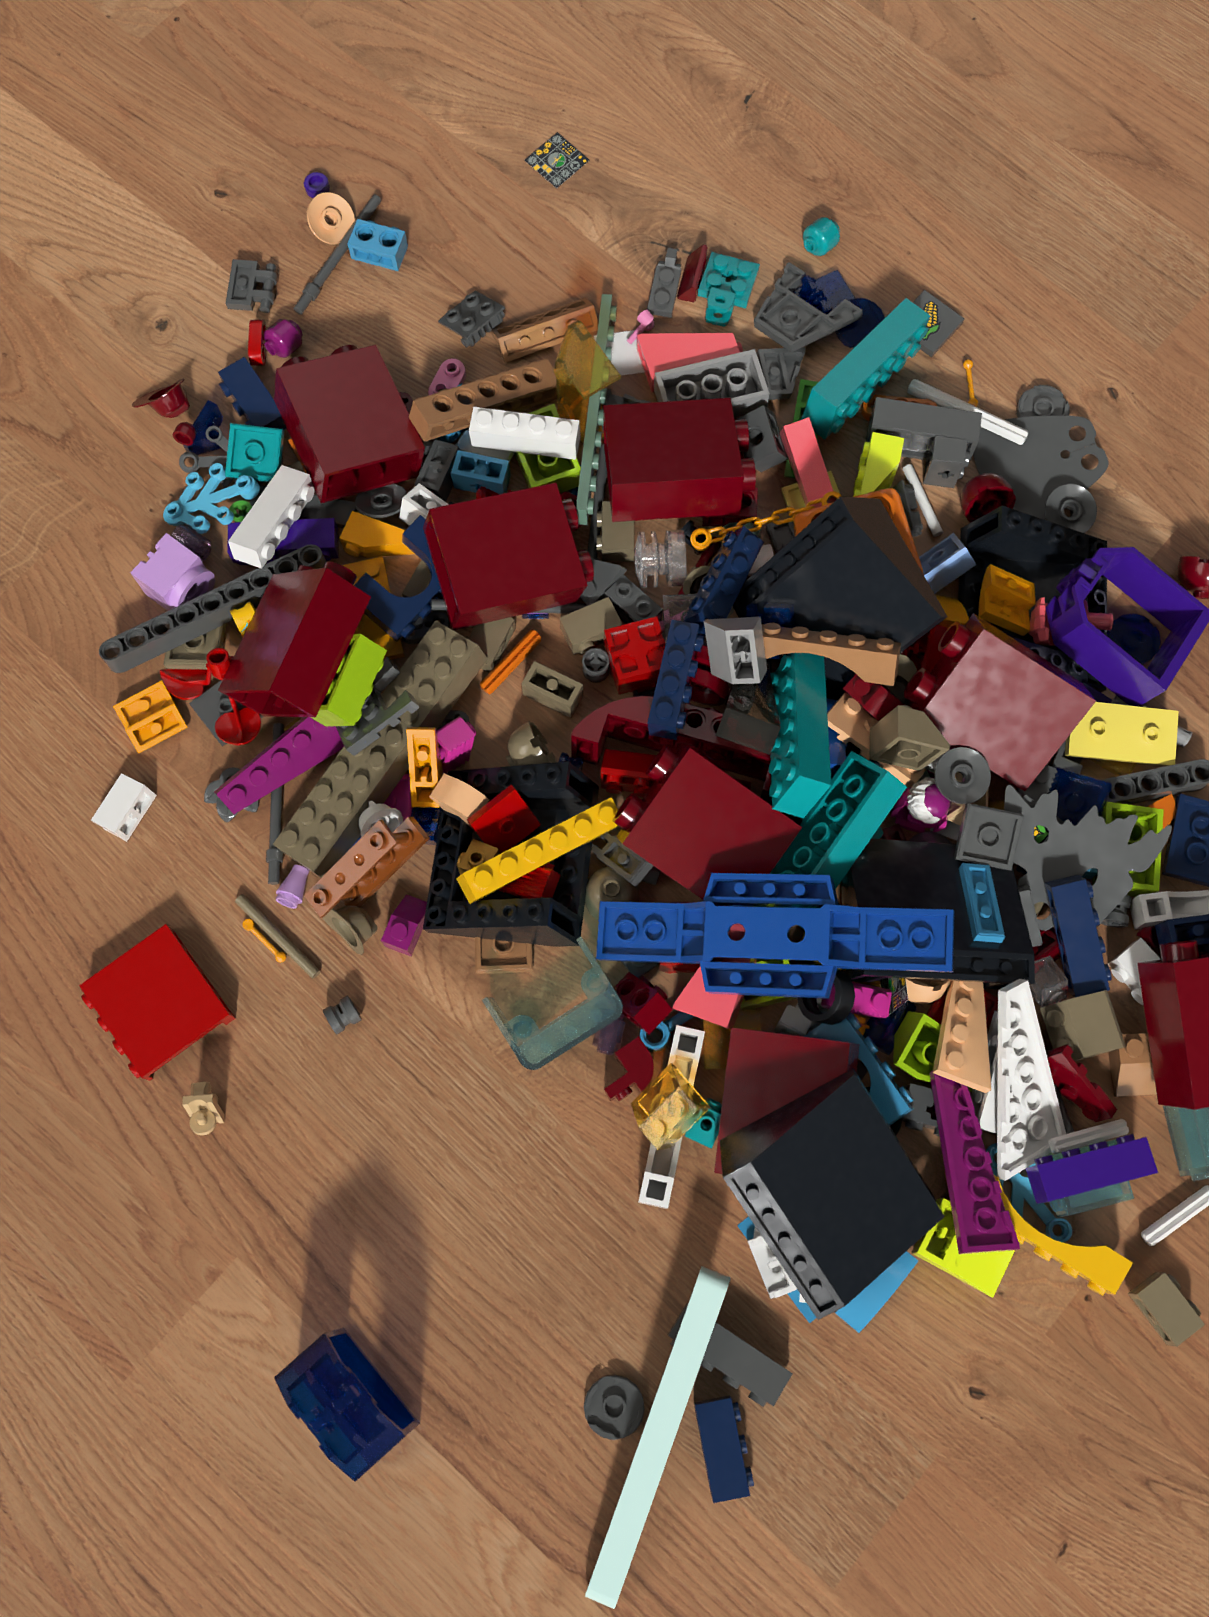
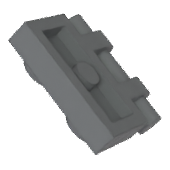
[225,259,278,313]

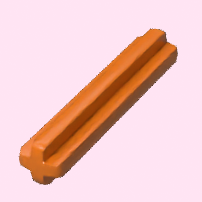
[480,629,542,694]

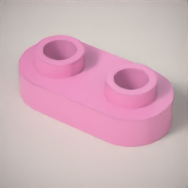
[428,359,466,395]

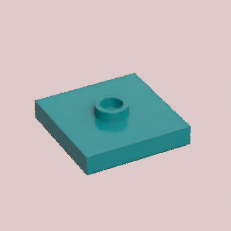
[225,423,284,482]

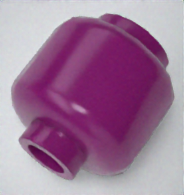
[264,319,303,358]

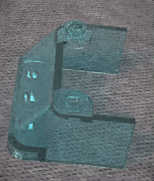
[482,937,623,1070]

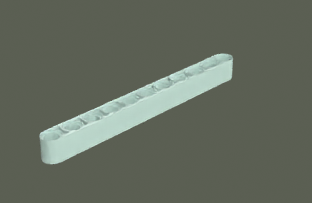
[585,1266,731,1609]

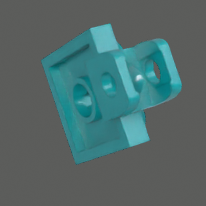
[698,252,760,327]

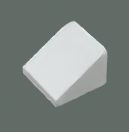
[774,1005,812,1036]

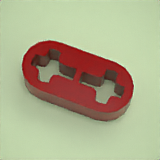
[248,320,266,366]

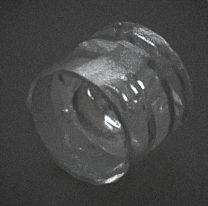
[634,530,687,588]

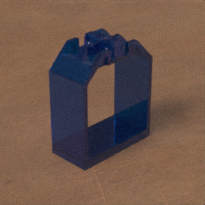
[274,1328,420,1482]

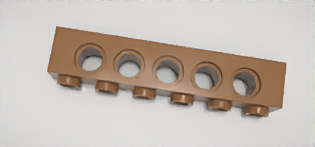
[409,359,563,442]

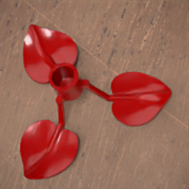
[160,648,261,746]

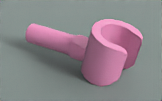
[627,310,654,344]

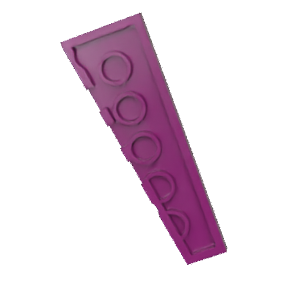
[214,717,344,814]
[929,1071,1020,1255]

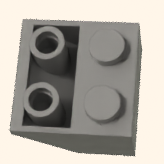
[704,617,767,684]

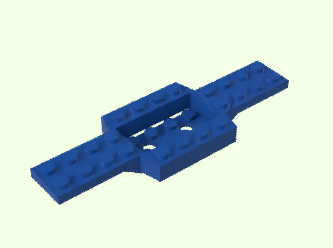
[596,873,954,998]

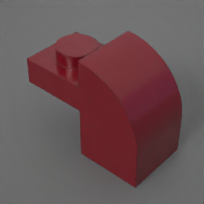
[843,674,907,721]
[604,1036,654,1101]

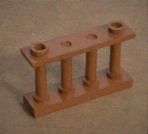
[304,817,430,918]

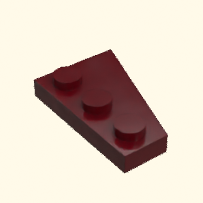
[1046,1044,1118,1122]

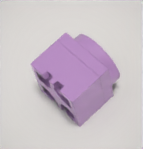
[131,533,215,611]

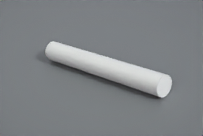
[902,464,943,537]

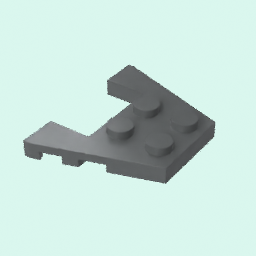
[754,262,863,353]
[336,657,419,756]

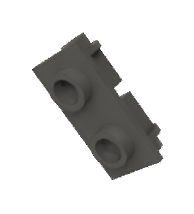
[893,480,923,537]

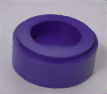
[304,172,330,198]

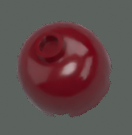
[960,473,1016,523]
[1177,556,1209,599]

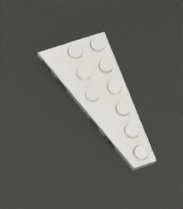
[997,979,1066,1181]

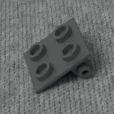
[438,291,505,348]

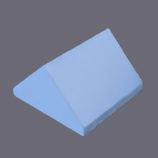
[919,533,976,594]

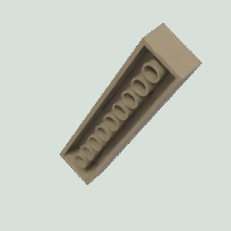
[273,621,487,878]

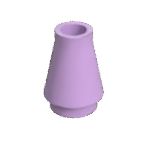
[276,865,309,909]

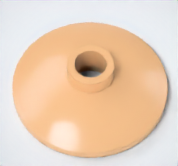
[307,192,355,245]

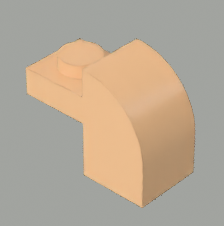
[429,774,489,830]

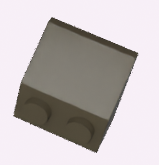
[869,705,950,771]
[1040,990,1126,1062]

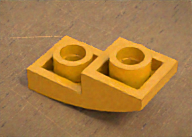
[935,595,969,628]

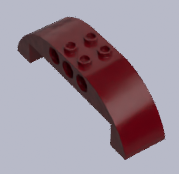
[571,696,785,815]

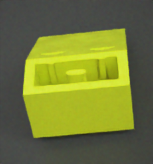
[853,432,904,497]
[911,1198,1015,1298]

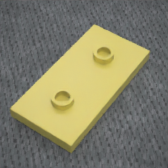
[1065,702,1179,766]

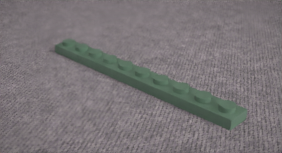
[576,294,617,525]

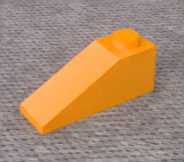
[339,511,415,558]
[406,727,443,808]

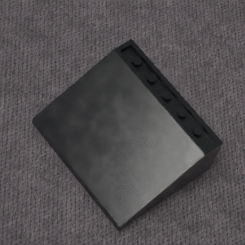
[733,497,947,700]
[958,505,1107,693]
[423,761,599,947]
[841,838,1035,990]
[720,1069,945,1320]

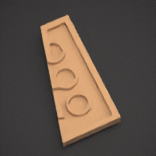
[827,692,926,788]
[932,981,992,1093]

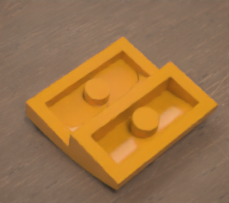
[979,564,1036,636]
[113,680,188,754]

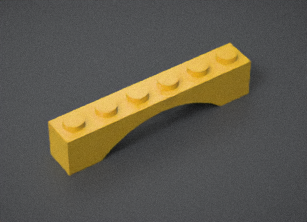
[456,797,618,904]
[994,1175,1133,1296]

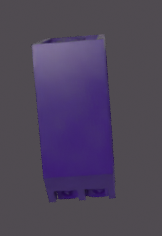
[1045,547,1209,707]

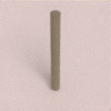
[235,894,321,979]

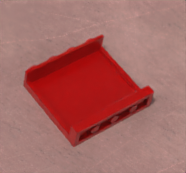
[79,924,236,1081]

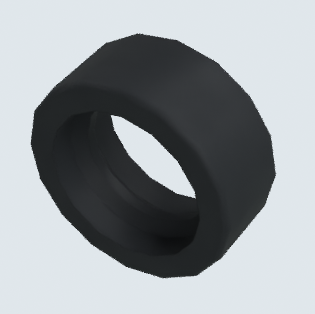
[797,970,855,1025]

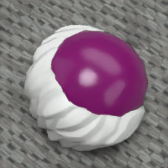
[907,778,950,824]

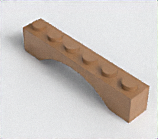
[761,623,901,686]

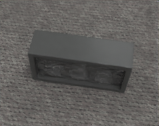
[866,397,982,462]

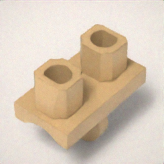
[182,1082,225,1136]

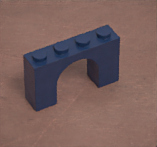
[354,515,443,642]

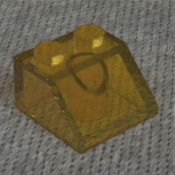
[631,1063,711,1150]

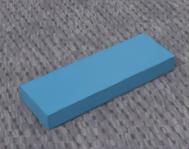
[959,863,1005,943]

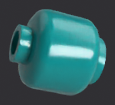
[803,217,840,256]

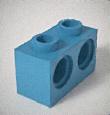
[348,219,408,271]

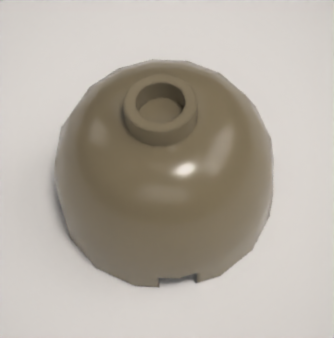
[506,721,557,766]
[585,867,639,921]

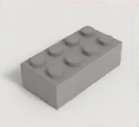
[654,349,770,418]

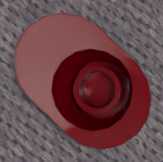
[132,378,190,418]

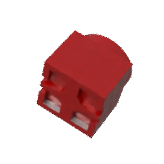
[604,616,665,695]

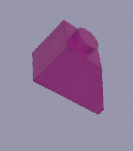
[381,894,427,956]

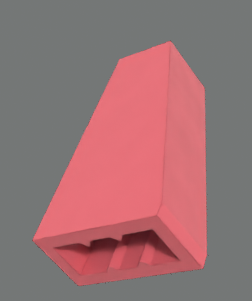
[637,333,743,392]
[779,417,836,508]
[673,924,757,1029]

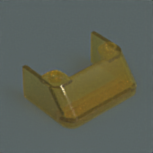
[553,320,621,446]

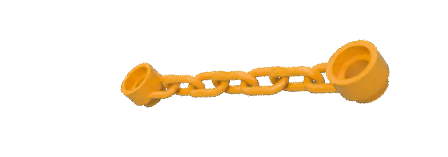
[690,491,842,551]

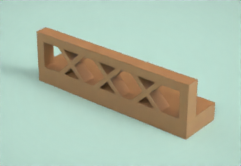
[491,298,598,363]

